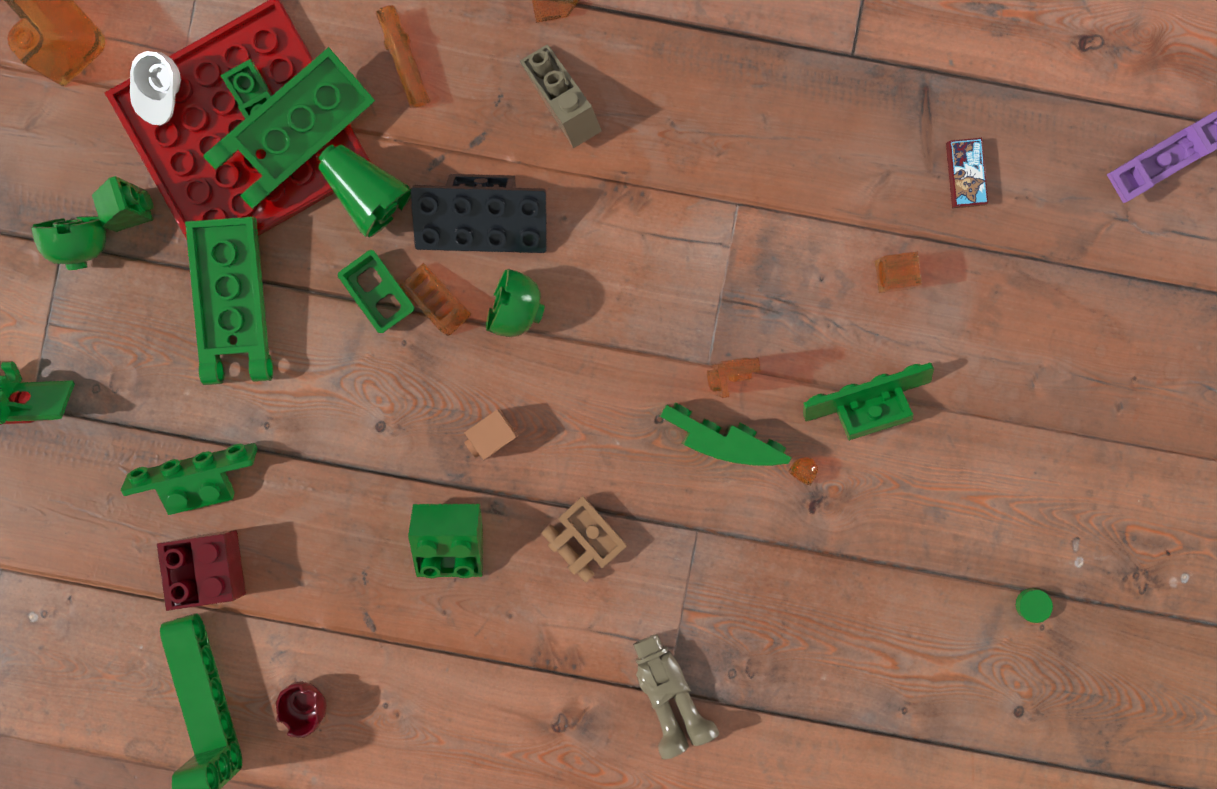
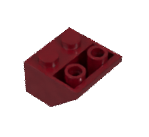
[157,530,246,611]

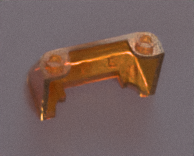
[4,0,105,87]

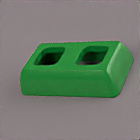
[338,250,414,333]

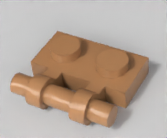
[541,496,627,583]

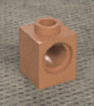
[464,409,519,460]

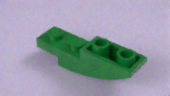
[659,402,791,466]

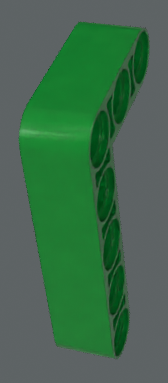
[160,613,243,789]

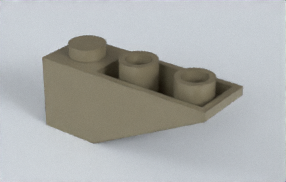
[520,44,602,148]

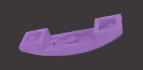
[1107,110,1217,203]

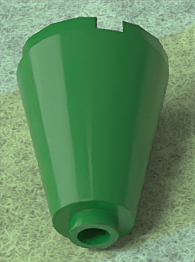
[319,145,411,238]

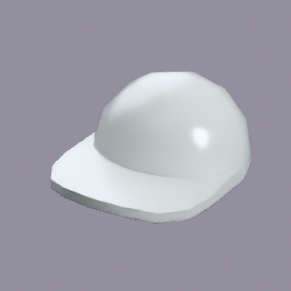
[130,51,181,125]

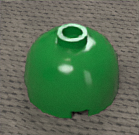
[31,216,106,270]
[486,269,545,337]

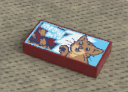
[946,138,988,209]

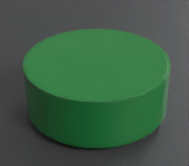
[1015,588,1053,623]

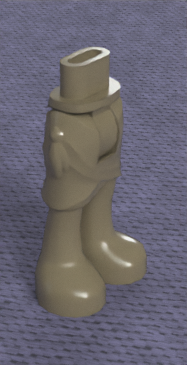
[633,634,719,760]

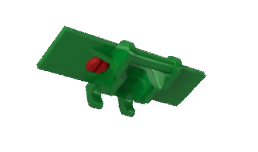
[0,362,75,425]

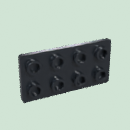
[411,174,547,253]

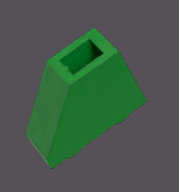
[92,176,153,232]

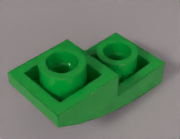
[220,59,272,119]

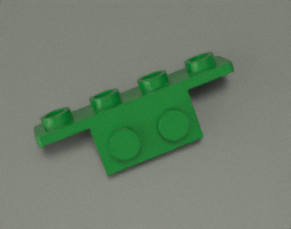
[803,363,934,441]
[121,443,257,515]

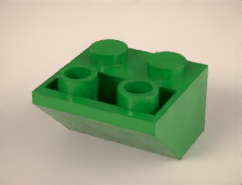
[408,504,483,579]

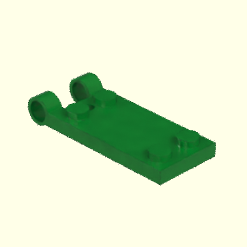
[203,47,375,209]
[185,217,273,385]

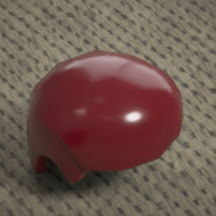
[275,681,327,738]

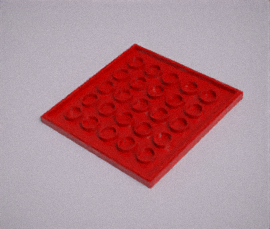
[104,0,372,240]

